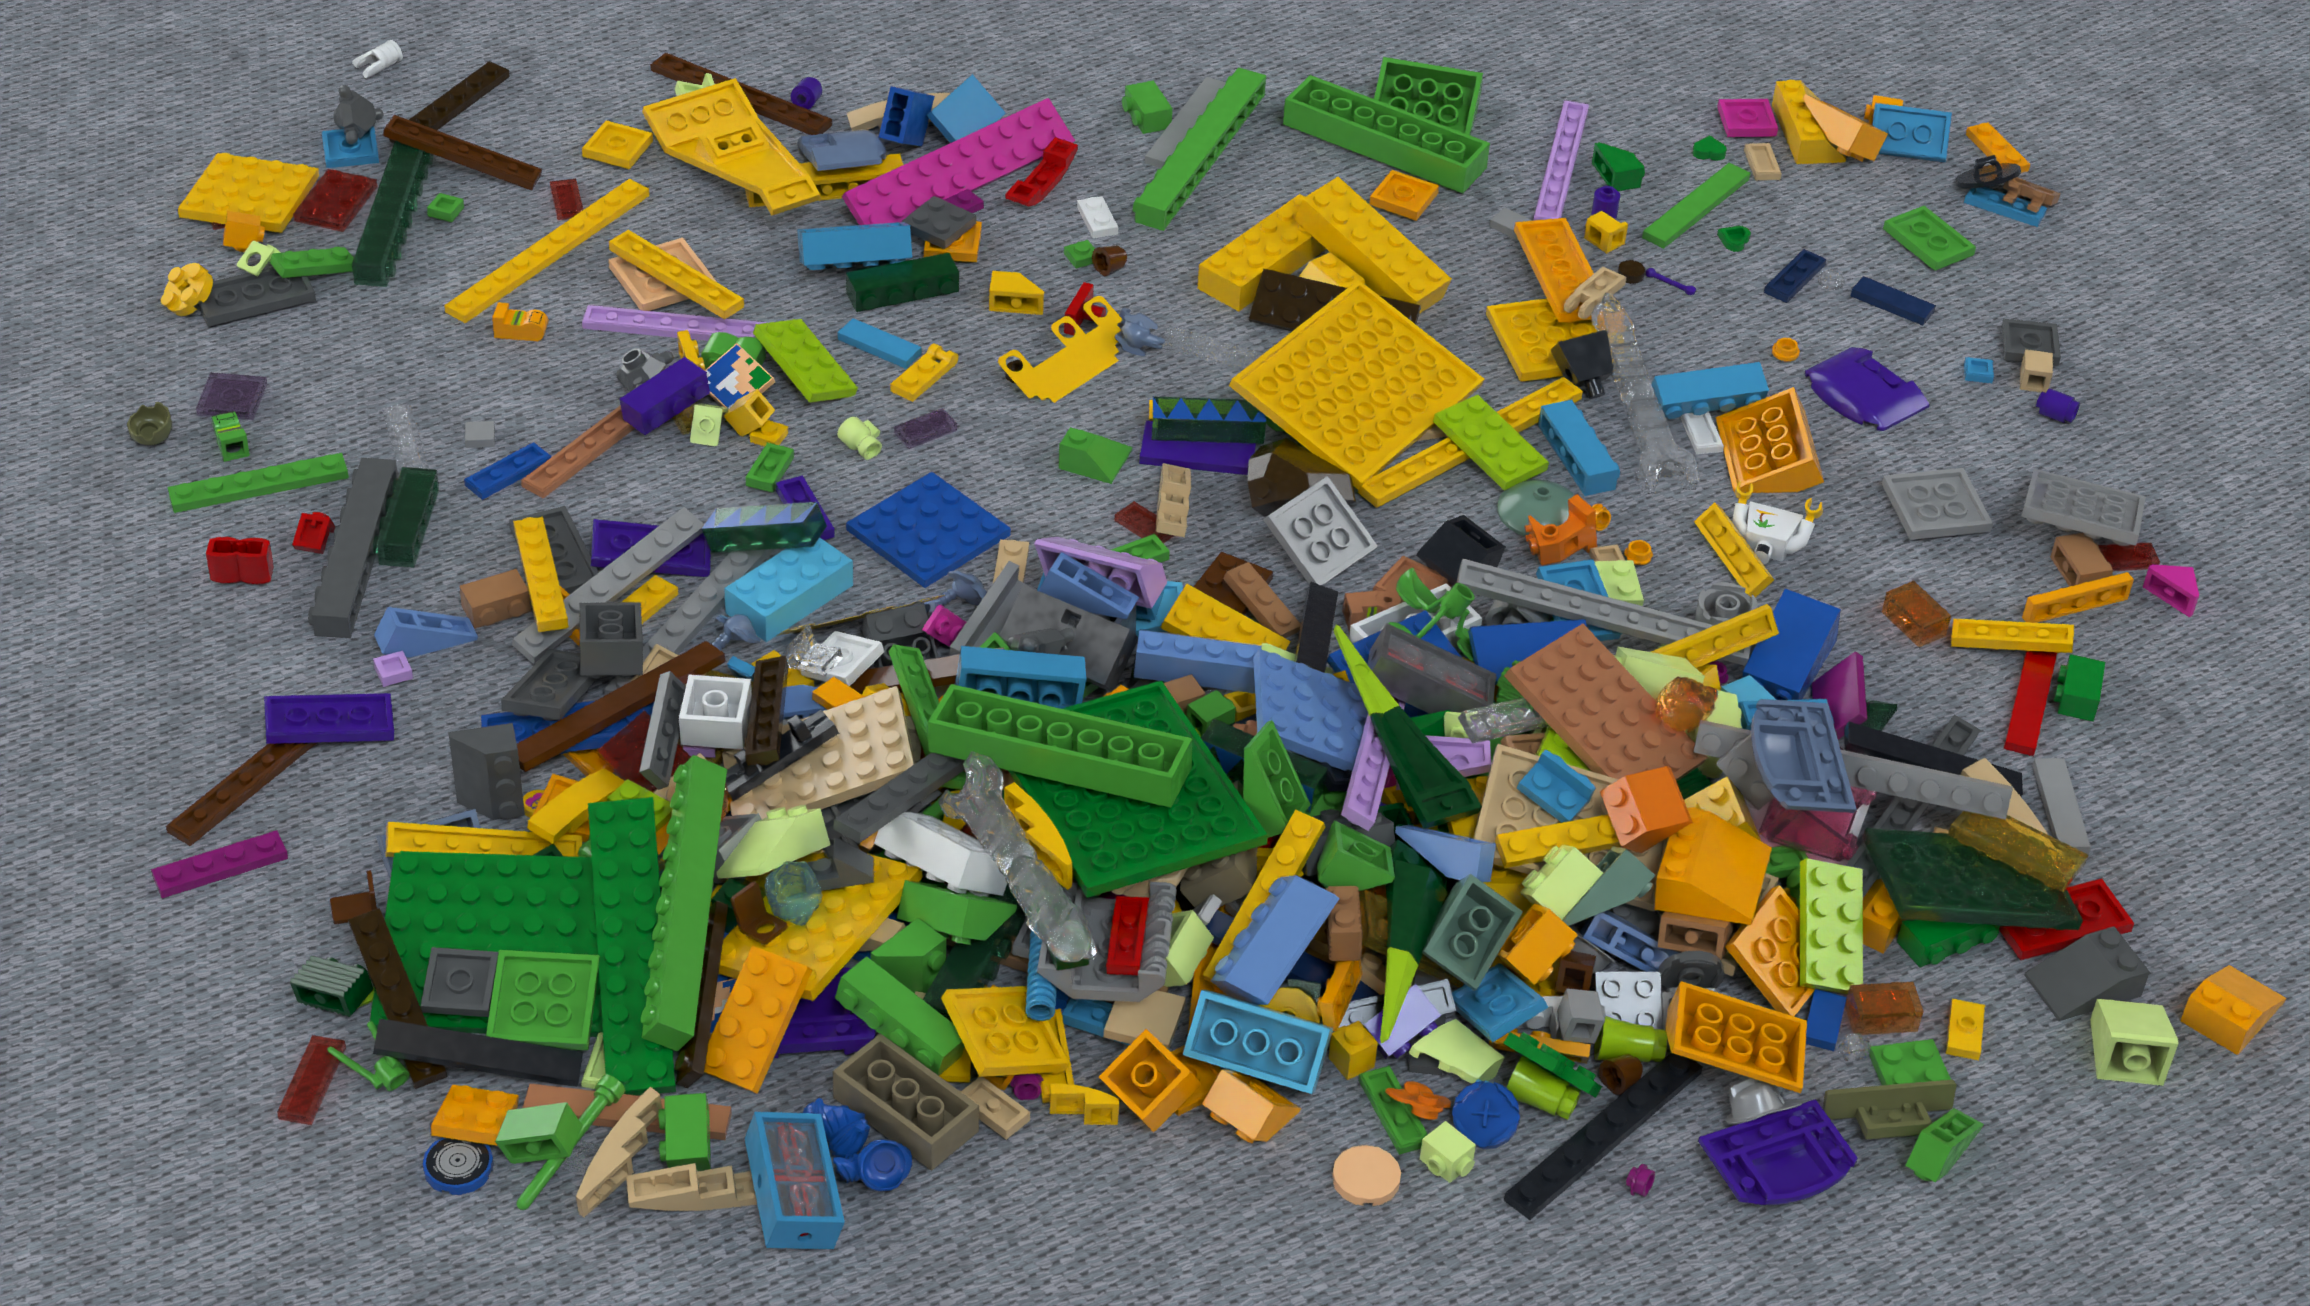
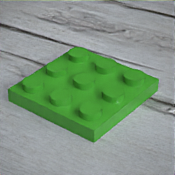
[486,950,600,1050]

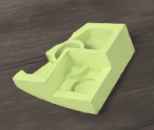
[1409,1019,1504,1084]

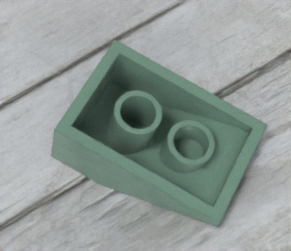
[1562,846,1655,926]
[1421,874,1523,991]

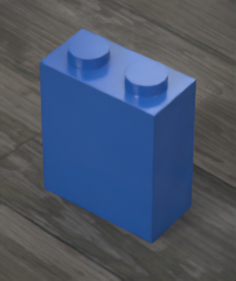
[879,86,935,146]

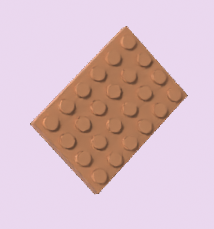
[1504,624,1708,782]

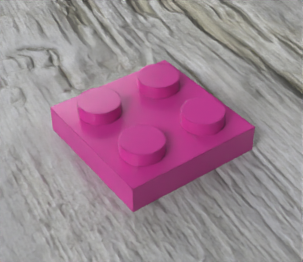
[1717,99,1778,137]

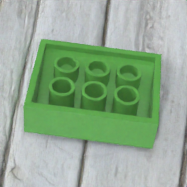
[1374,57,1483,135]

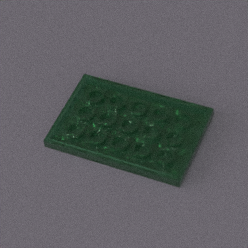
[1862,828,2083,930]

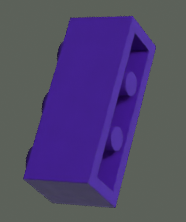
[619,357,710,435]

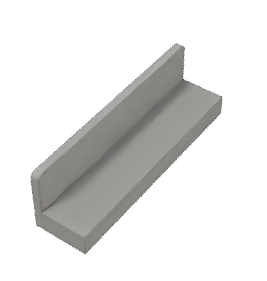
[949,561,1037,656]

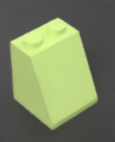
[1614,647,1705,734]
[2090,999,2178,1086]

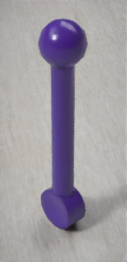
[1645,268,1696,295]

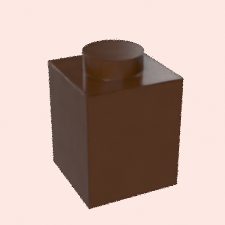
[1555,950,1596,993]

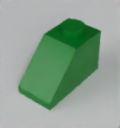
[1592,142,1645,191]

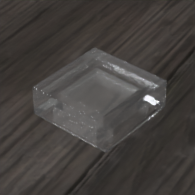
[564,1140,600,1177]

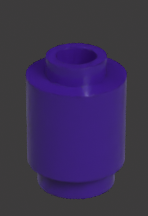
[791,77,822,109]
[1591,186,1620,220]
[2036,388,2080,423]

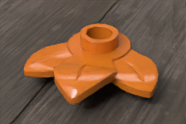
[1385,1081,1452,1120]

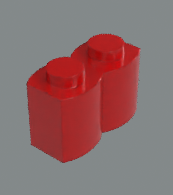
[206,537,274,584]

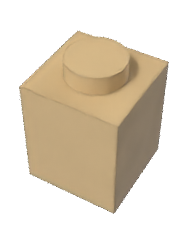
[2020,349,2053,393]

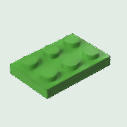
[1883,206,1976,271]

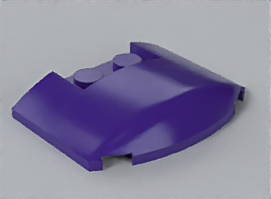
[1805,347,1930,431]
[774,967,876,1058]
[1698,1099,1858,1206]

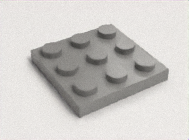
[1882,468,1993,540]
[1263,476,1378,585]

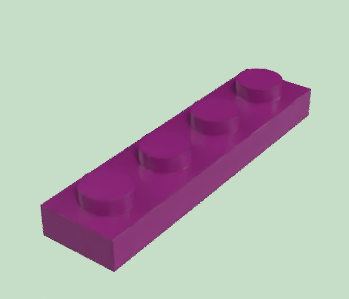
[151,830,288,898]

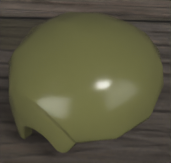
[127,402,172,446]

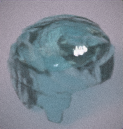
[764,861,823,926]

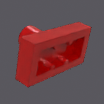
[1064,282,1106,336]

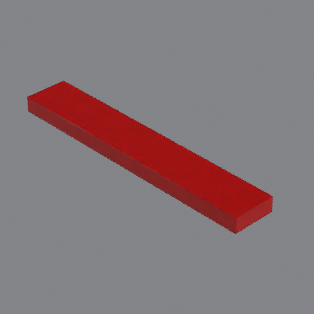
[2004,651,2057,757]

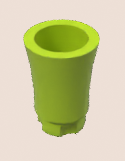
[1594,1016,1667,1063]
[1506,1056,1582,1120]

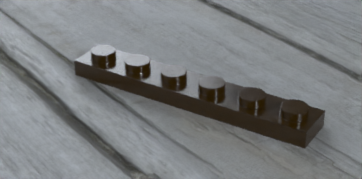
[389,61,510,150]
[745,656,789,766]
[675,901,728,1088]
[348,908,448,1089]

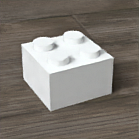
[679,675,752,749]

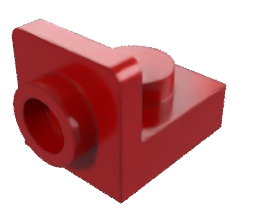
[292,512,335,554]

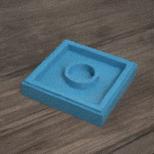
[321,127,379,168]

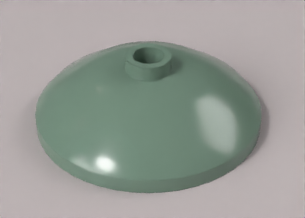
[1497,479,1575,536]

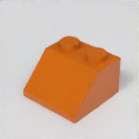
[1600,766,1693,853]

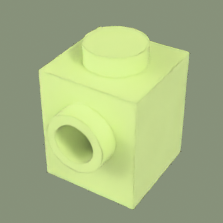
[1420,1121,1476,1183]

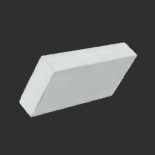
[1680,411,1724,454]

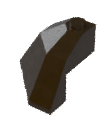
[1247,438,1356,517]

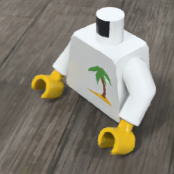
[1732,481,1823,565]

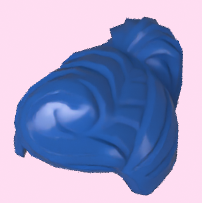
[803,1098,870,1158]
[833,1139,913,1191]

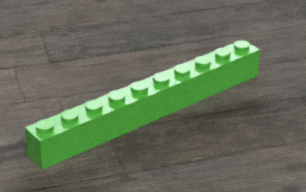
[1133,67,1266,231]
[641,755,727,1051]

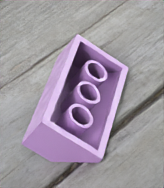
[1034,537,1167,609]

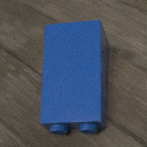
[1742,589,1841,700]

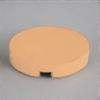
[1332,1145,1401,1206]

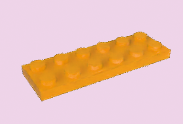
[1514,218,1612,323]

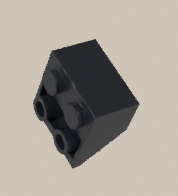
[1416,515,1506,586]

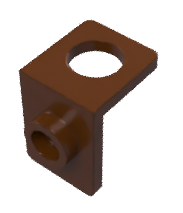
[330,870,377,924]
[731,881,788,945]

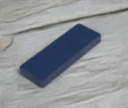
[1764,249,1827,303]
[1850,276,1936,326]

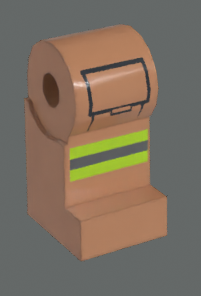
[1342,591,1401,632]

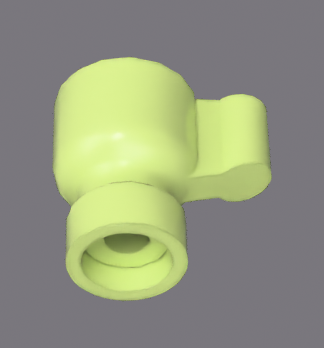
[837,417,882,460]

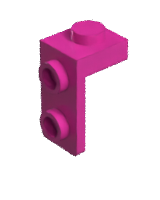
[922,604,967,647]

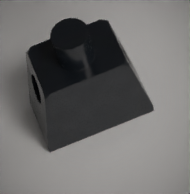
[1551,330,1613,399]

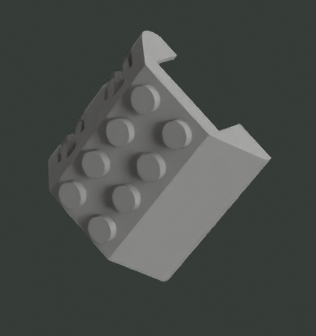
[1038,878,1177,1002]

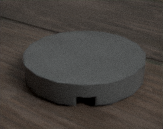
[1658,951,1724,989]

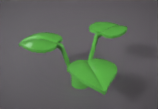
[1388,568,1475,662]

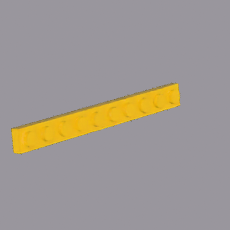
[444,179,650,323]
[1358,377,1583,508]

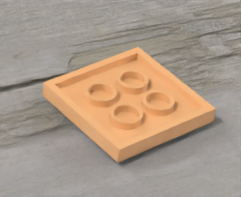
[609,238,717,311]

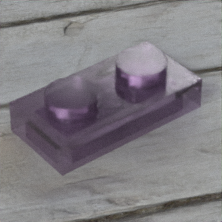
[894,408,957,449]

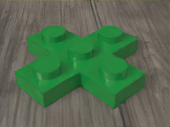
[1503,1032,1603,1098]

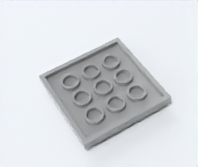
[2021,469,2146,546]

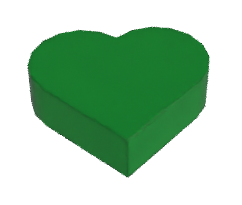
[1692,135,1727,161]
[1717,226,1751,252]

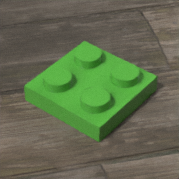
[1869,1039,1951,1085]

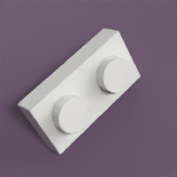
[1077,196,1118,238]

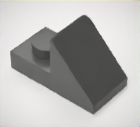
[807,838,874,892]

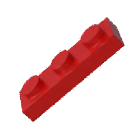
[1106,896,1149,976]

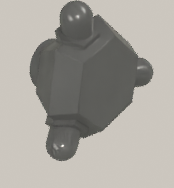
[333,85,384,145]
[616,348,674,391]
[1007,628,1075,655]

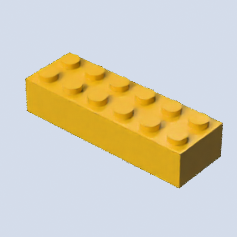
[1294,177,1452,313]
[1197,194,1326,312]

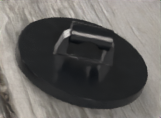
[1956,155,2021,188]

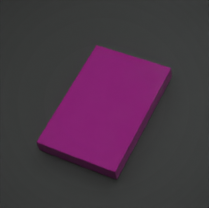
[1812,651,1867,740]

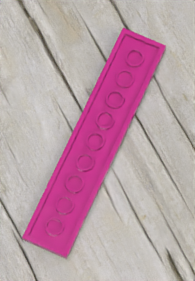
[842,98,1075,225]

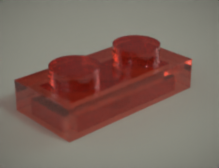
[2098,543,2160,571]

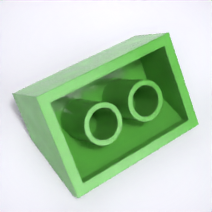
[897,880,1017,945]

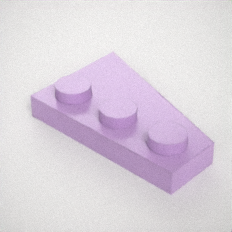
[1396,735,1491,790]

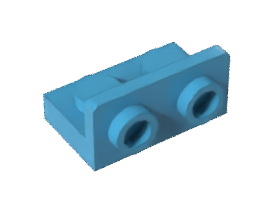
[1517,750,1596,823]

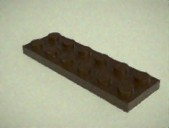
[1249,269,1421,331]

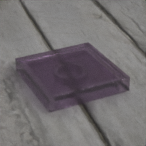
[196,372,267,420]

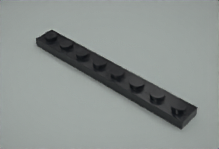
[1504,1053,1703,1220]

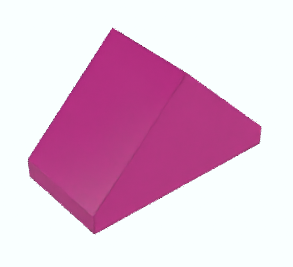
[2143,564,2199,617]

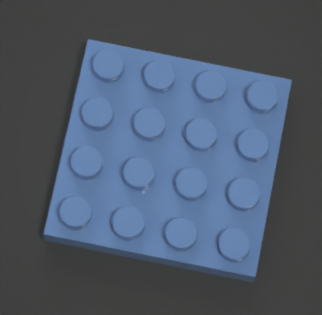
[1253,649,1368,771]

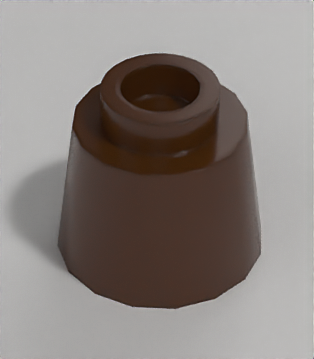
[1092,245,1127,276]
[1599,1054,1643,1095]

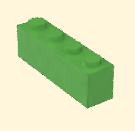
[835,956,965,1076]

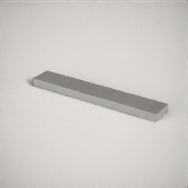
[1145,77,1226,168]

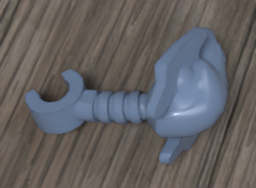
[1115,308,1165,356]
[924,570,987,615]
[711,614,761,651]

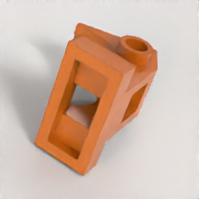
[1524,494,1597,565]

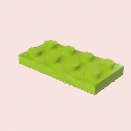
[753,319,858,403]
[1433,394,1549,491]
[1800,858,1863,996]

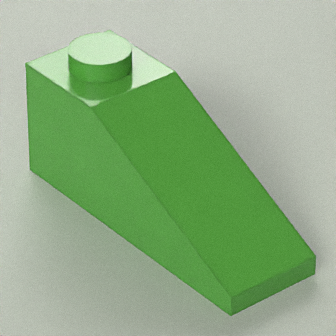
[1905,1108,1984,1183]

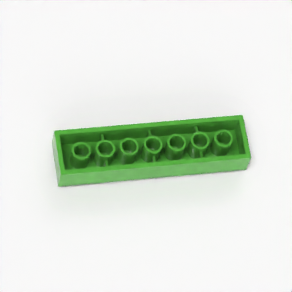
[1283,75,1490,193]
[928,684,1192,808]

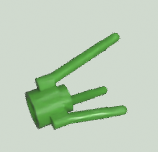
[327,1021,410,1091]

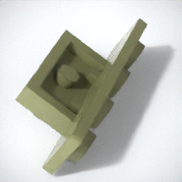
[1823,1079,1957,1139]

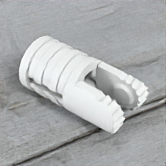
[352,40,403,79]

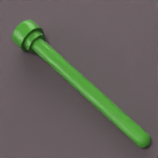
[516,1075,626,1210]

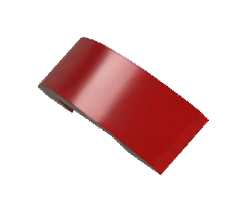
[1005,137,1078,206]

